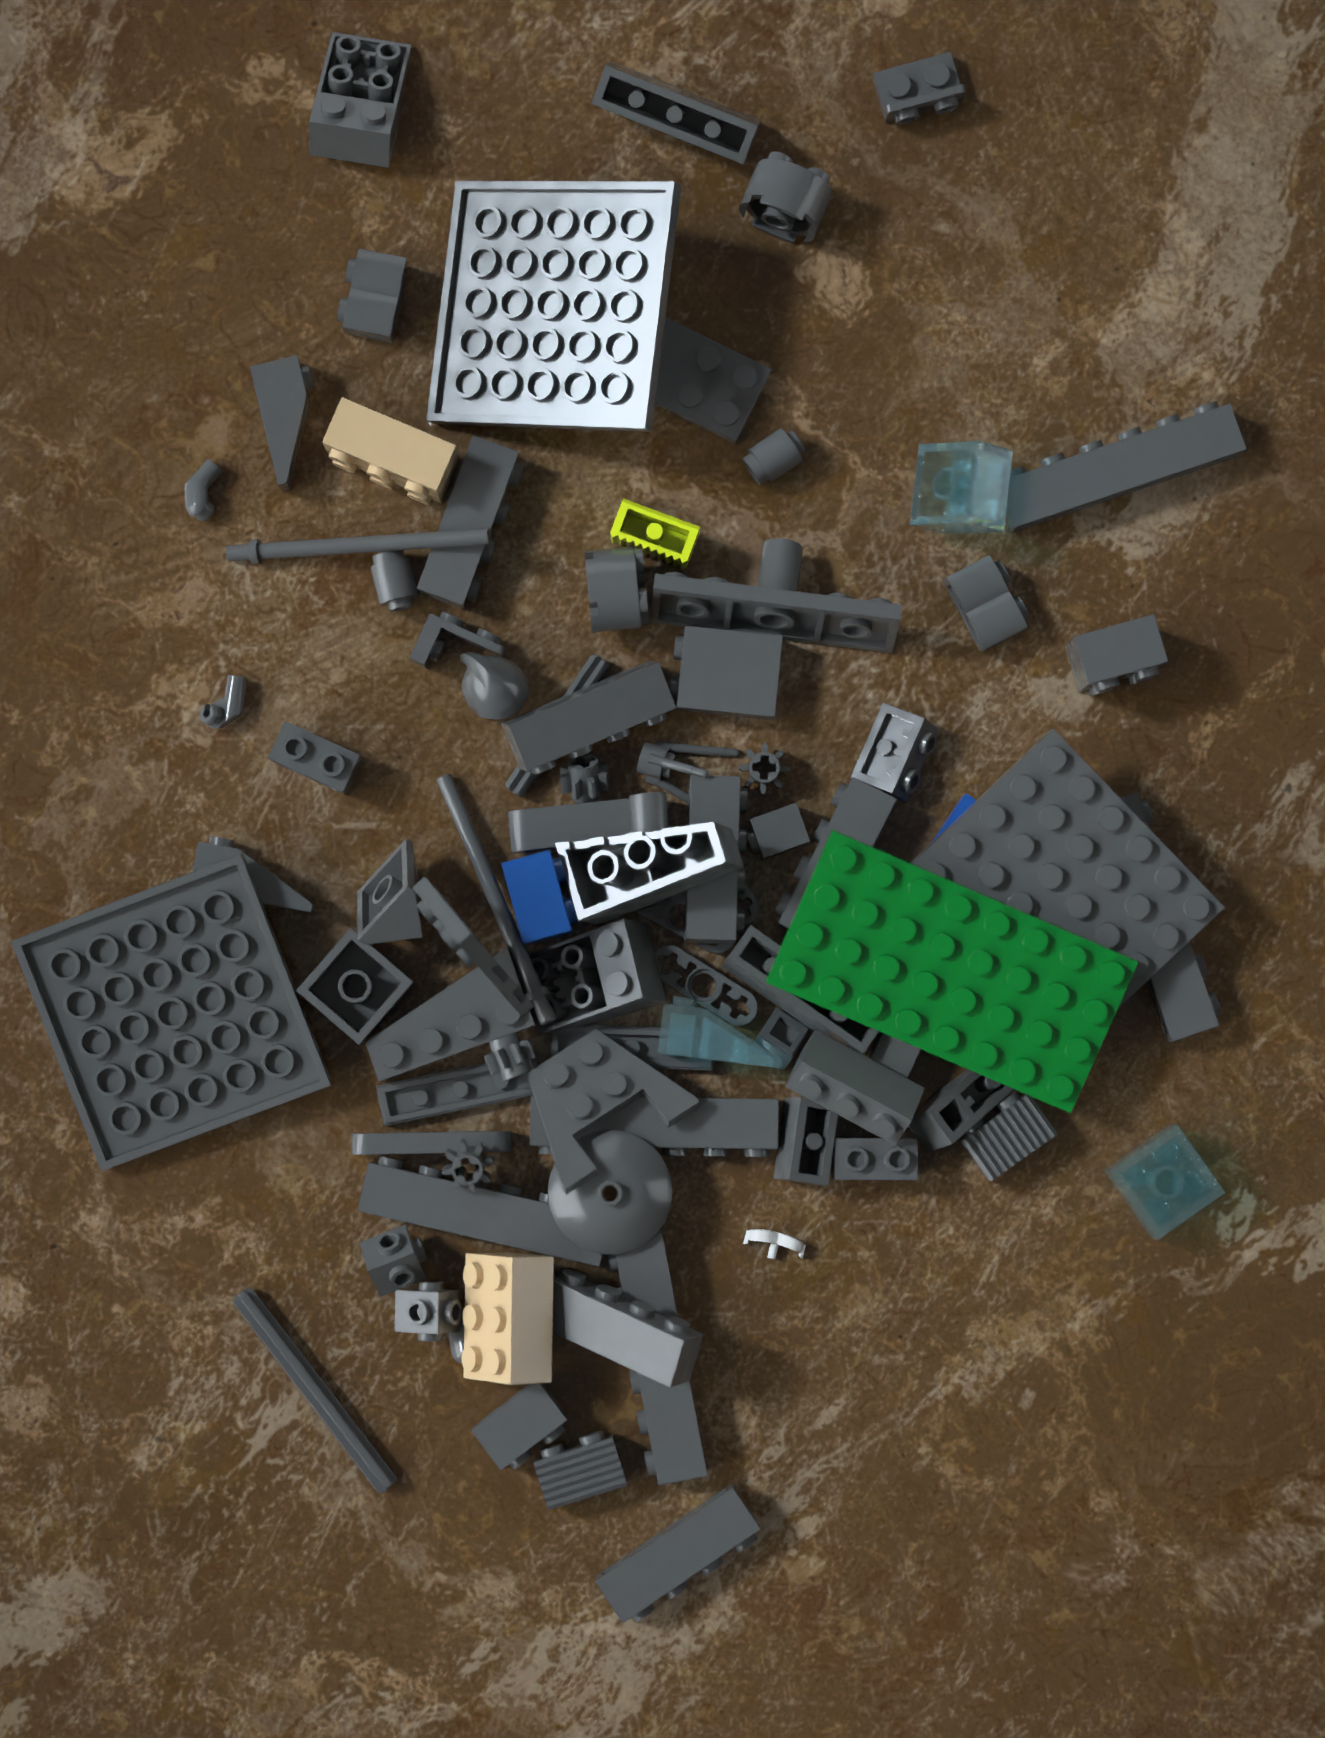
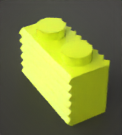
[610,498,700,570]

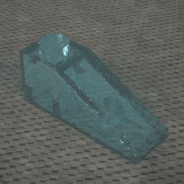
[658,996,782,1068]

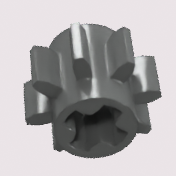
[738,743,790,795]
[559,753,609,803]
[484,1032,537,1082]
[442,1138,494,1193]

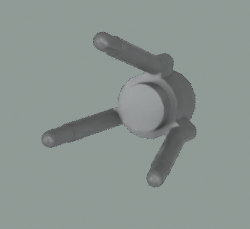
[636,739,740,804]

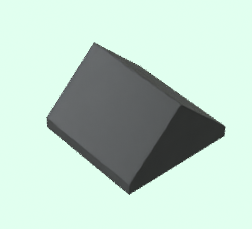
[357,838,423,945]

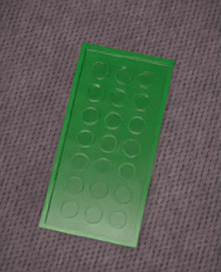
[766,829,1139,1113]

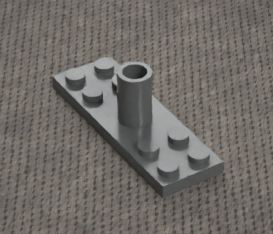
[655,317,772,444]
[650,538,902,653]

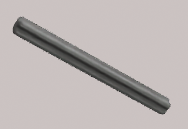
[232,1287,397,1493]

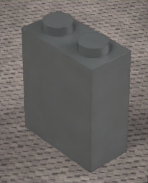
[670,626,783,721]

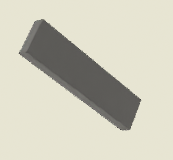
[549,1025,714,1070]
[376,1052,540,1126]

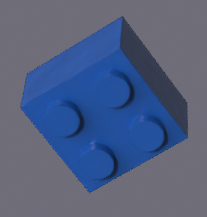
[501,850,578,946]

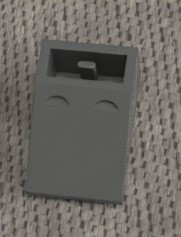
[309,32,412,168]
[529,919,666,1035]

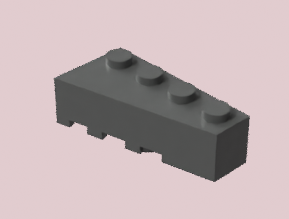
[555,822,744,925]
[365,948,536,1081]

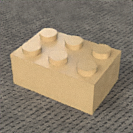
[322,397,460,505]
[462,1252,554,1385]

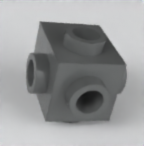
[359,1225,428,1297]
[395,1281,462,1341]

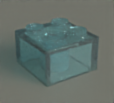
[910,441,1013,534]
[1103,1123,1225,1240]

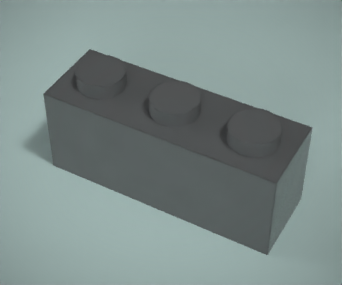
[785,1029,925,1145]

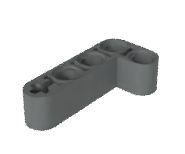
[507,792,670,854]

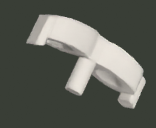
[743,1229,806,1259]

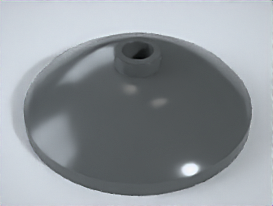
[548,1130,672,1255]

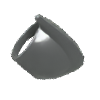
[460,652,529,719]

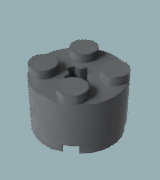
[739,151,832,243]
[585,547,649,633]

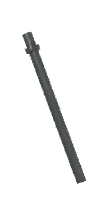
[226,528,491,564]
[436,774,556,1025]

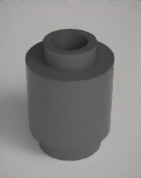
[742,428,805,486]
[370,550,419,612]

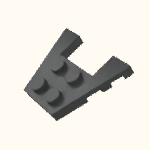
[412,877,534,1016]
[528,1029,699,1195]

